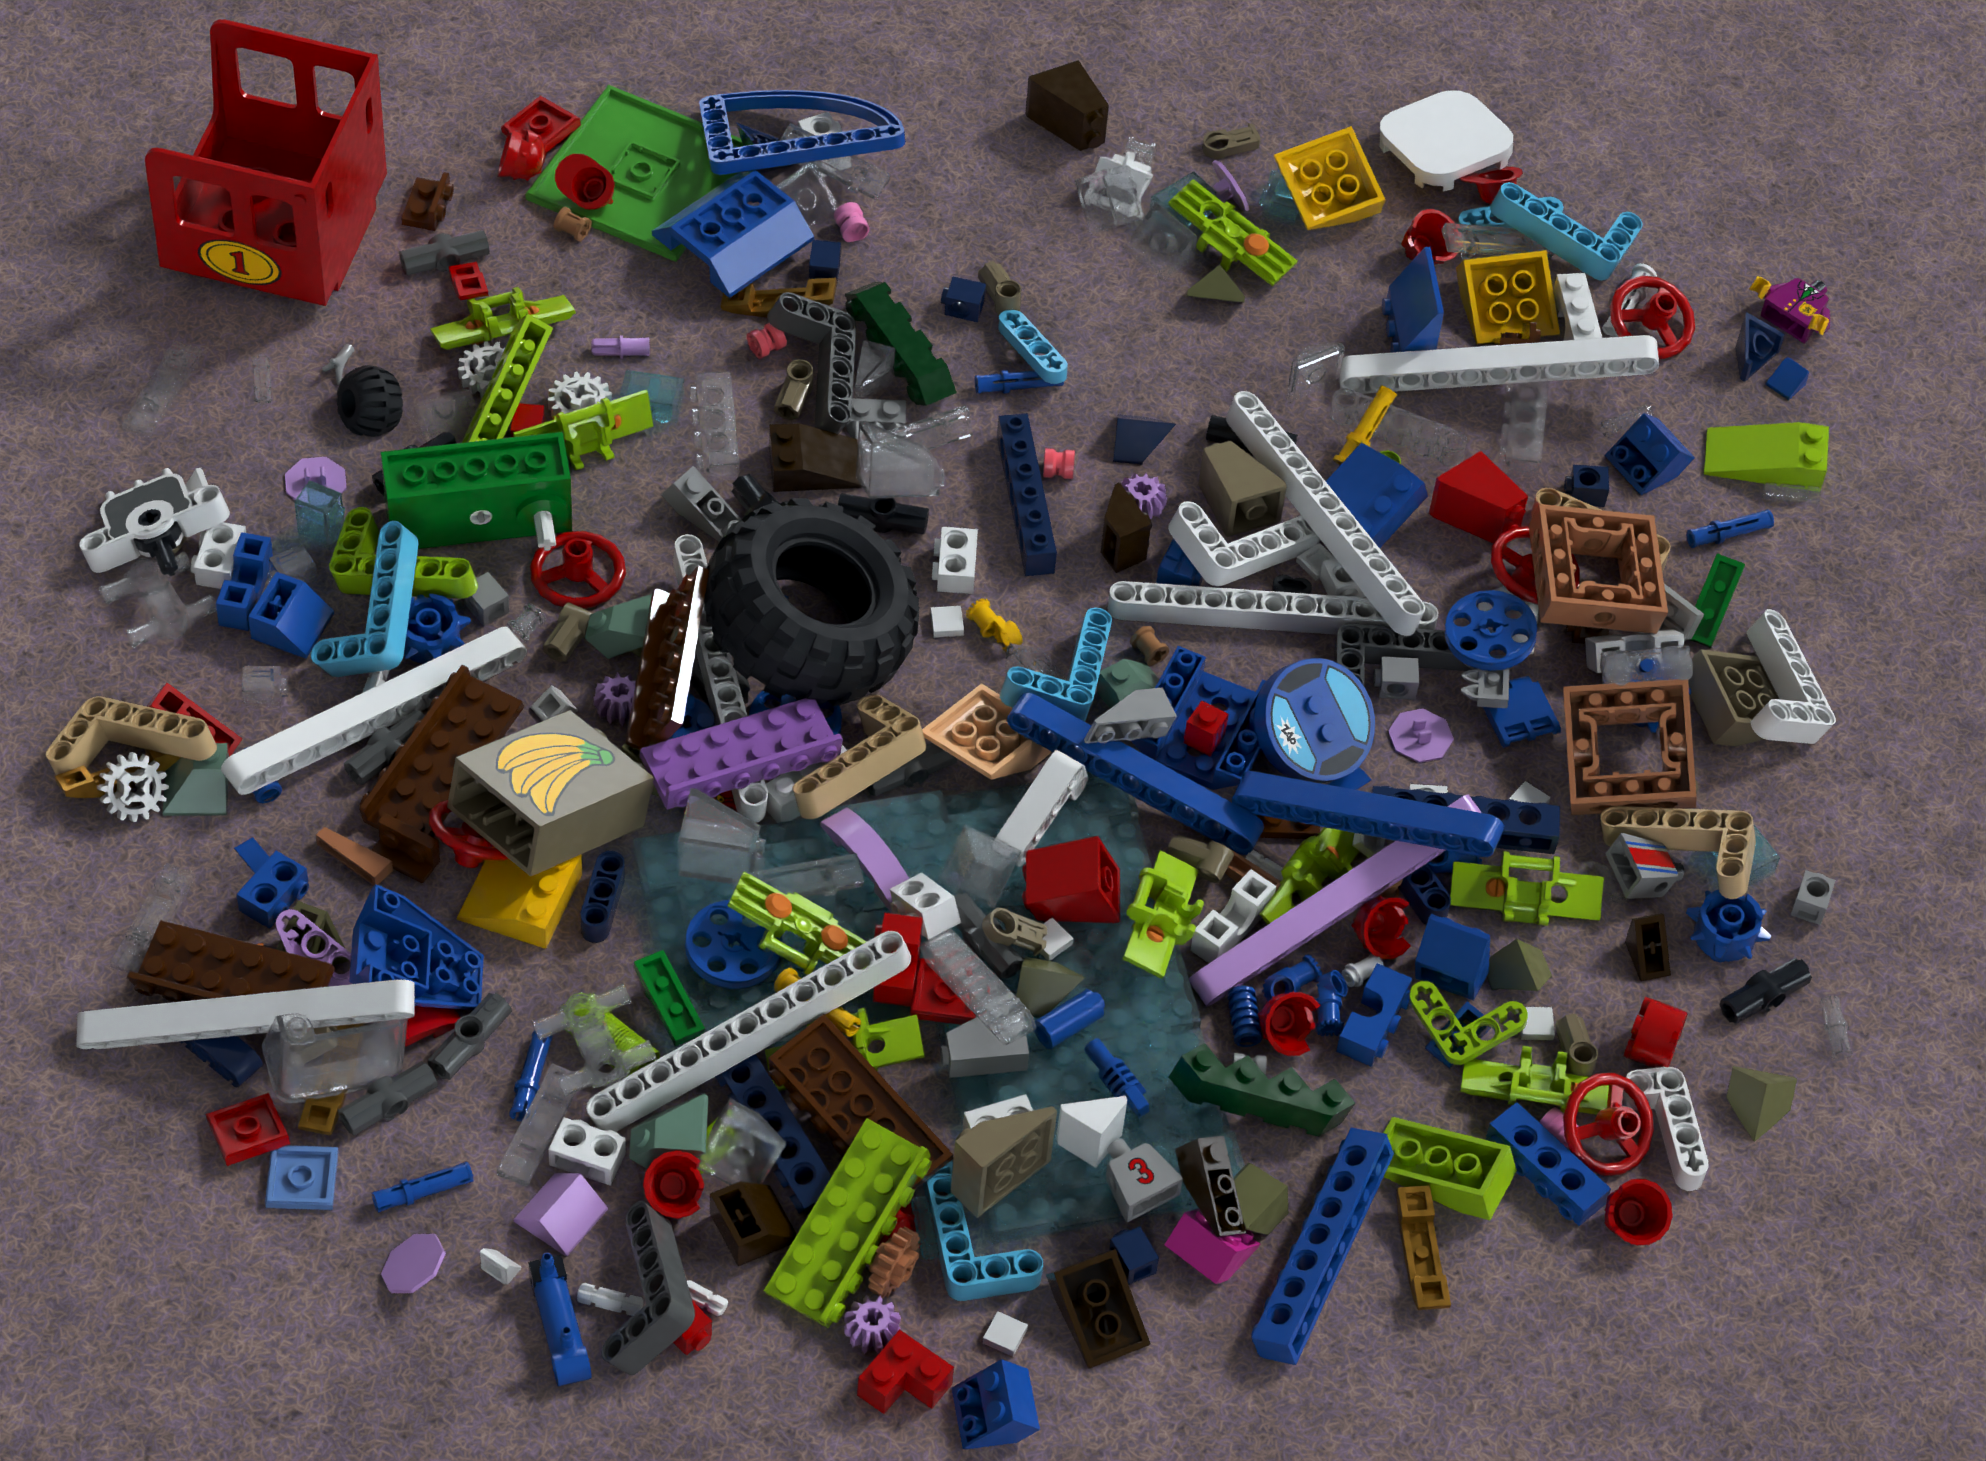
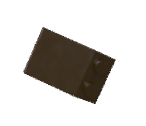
[769,423,862,492]
[1046,1249,1151,1369]

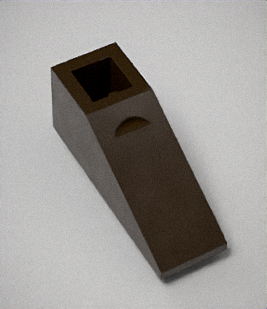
[1175,1136,1246,1237]

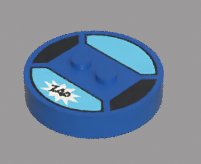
[1254,658,1375,784]

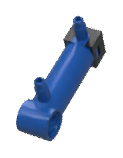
[528,1253,592,1387]

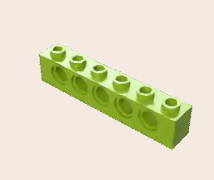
[462,314,553,443]

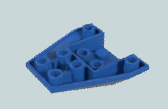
[349,884,484,1010]

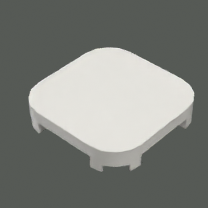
[1379,91,1513,191]

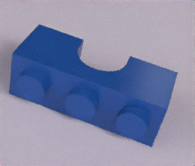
[216,532,273,631]
[1336,963,1412,1067]

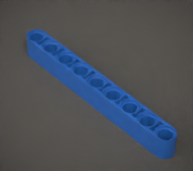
[1007,693,1264,855]
[1232,771,1504,857]

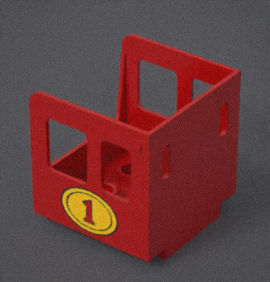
[145,19,387,306]

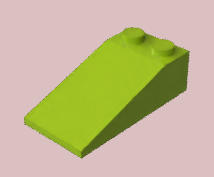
[1704,422,1829,492]
[1383,1117,1517,1220]

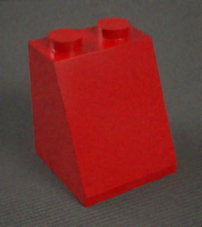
[1429,451,1528,544]
[1022,836,1120,923]

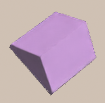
[514,1173,608,1257]

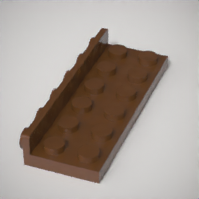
[625,566,709,750]
[359,665,524,837]
[127,920,335,1034]
[768,1014,953,1207]

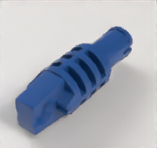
[1084,1038,1149,1118]

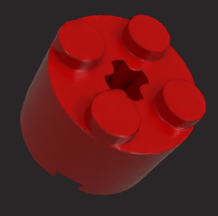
[1623,997,1688,1068]

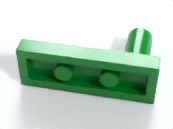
[1689,553,1745,648]
[634,950,705,1047]

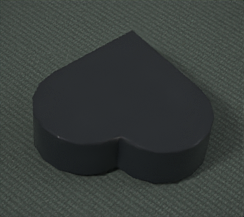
[1272,575,1312,594]

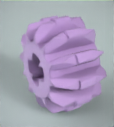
[1121,472,1167,519]
[593,672,636,726]
[844,1295,901,1354]

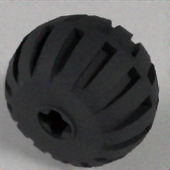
[336,365,403,437]

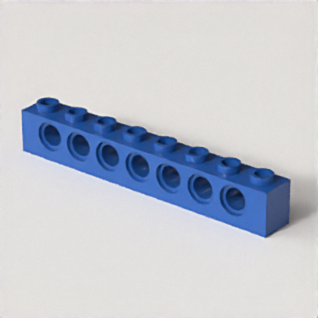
[1251,1128,1394,1365]

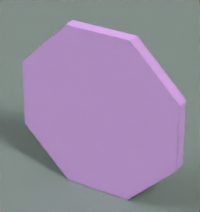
[1212,160,1249,211]
[285,457,347,507]
[1388,709,1454,763]
[381,1234,446,1293]

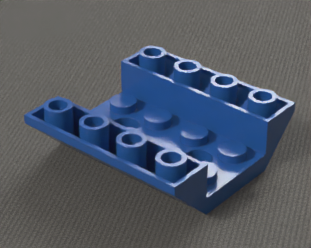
[652,170,814,298]
[1131,646,1266,790]

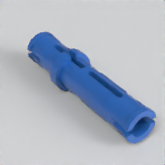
[974,370,1064,394]
[1686,509,1774,548]
[509,1029,553,1122]
[371,1161,474,1213]

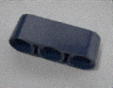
[580,851,625,943]
[1398,863,1451,925]
[179,1036,263,1087]

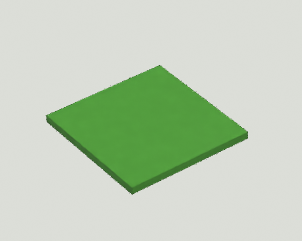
[525,85,743,262]

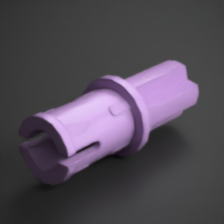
[591,335,650,359]

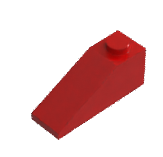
[146,683,242,757]

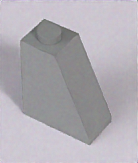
[940,998,1029,1078]

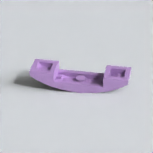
[820,808,909,914]

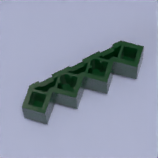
[845,282,957,406]
[1168,1043,1355,1137]

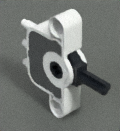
[79,468,230,577]

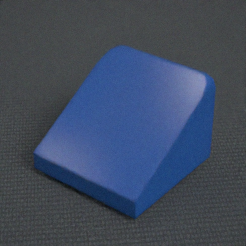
[1766,357,1809,400]

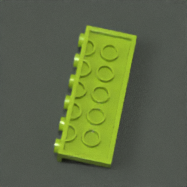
[764,1118,932,1328]

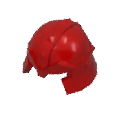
[497,129,548,181]
[1401,209,1461,265]
[1351,895,1411,959]
[1258,991,1321,1056]
[643,1150,704,1219]
[1604,1179,1673,1246]

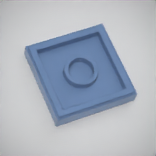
[265,1146,339,1210]

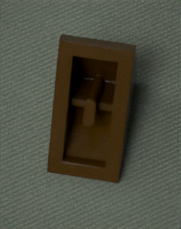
[1625,913,1671,981]

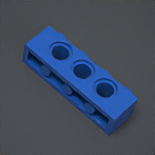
[1485,1102,1611,1226]

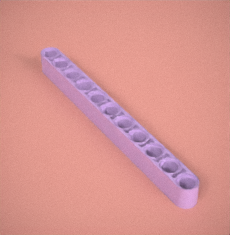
[1188,794,1482,1007]

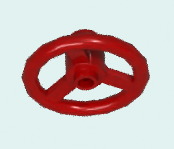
[1610,276,1695,359]
[1491,526,1580,605]
[530,531,626,609]
[429,800,509,868]
[1563,1072,1654,1176]

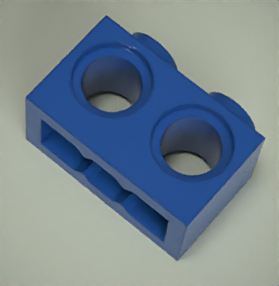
[236,850,309,929]

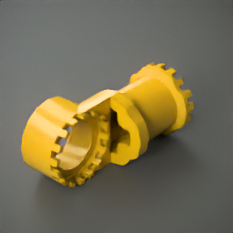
[966,598,1023,652]

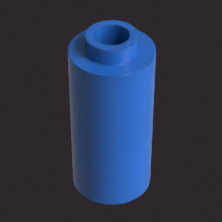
[1033,989,1105,1049]

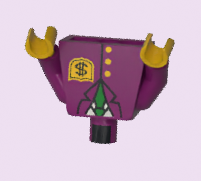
[1749,276,1830,344]

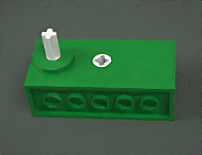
[381,432,573,551]

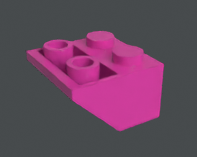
[1164,1208,1261,1284]

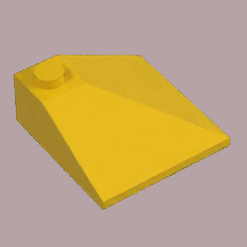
[1274,126,1385,230]

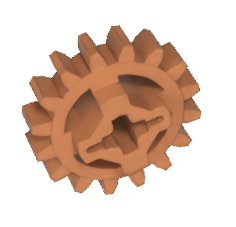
[868,1226,920,1299]

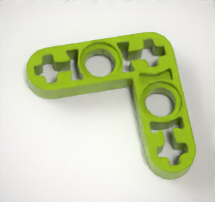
[1410,981,1528,1065]

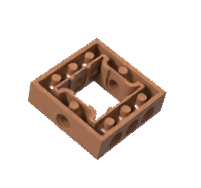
[1529,504,1668,634]
[1563,679,1697,816]

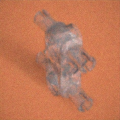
[99,552,217,648]
[1600,645,1693,686]
[532,984,656,1097]

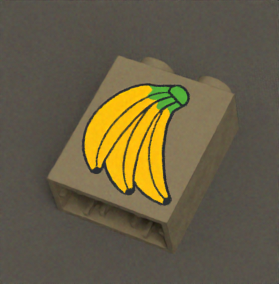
[447,710,654,877]

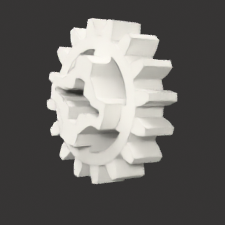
[458,341,505,398]
[548,372,612,419]
[97,752,169,822]

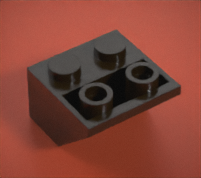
[1100,482,1152,573]
[710,1181,797,1266]

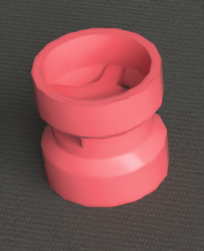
[747,322,787,359]
[1043,448,1075,480]

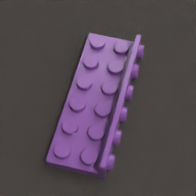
[640,698,843,810]

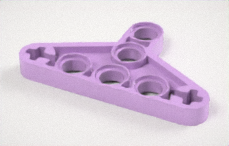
[276,909,351,986]

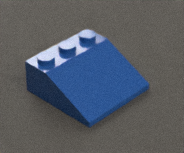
[1382,247,1444,353]
[1325,442,1428,548]

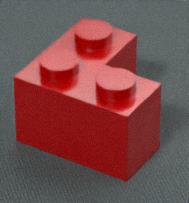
[871,912,923,1007]
[857,1329,954,1414]

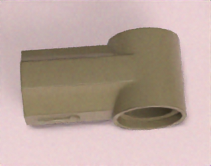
[978,261,1022,315]
[774,359,813,420]
[543,602,593,662]
[1168,834,1234,883]
[1555,1014,1598,1077]

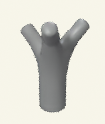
[322,344,355,386]

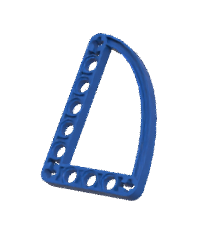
[699,90,906,175]

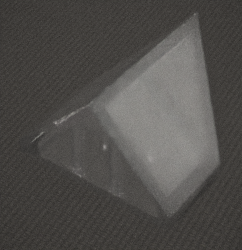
[854,340,895,399]

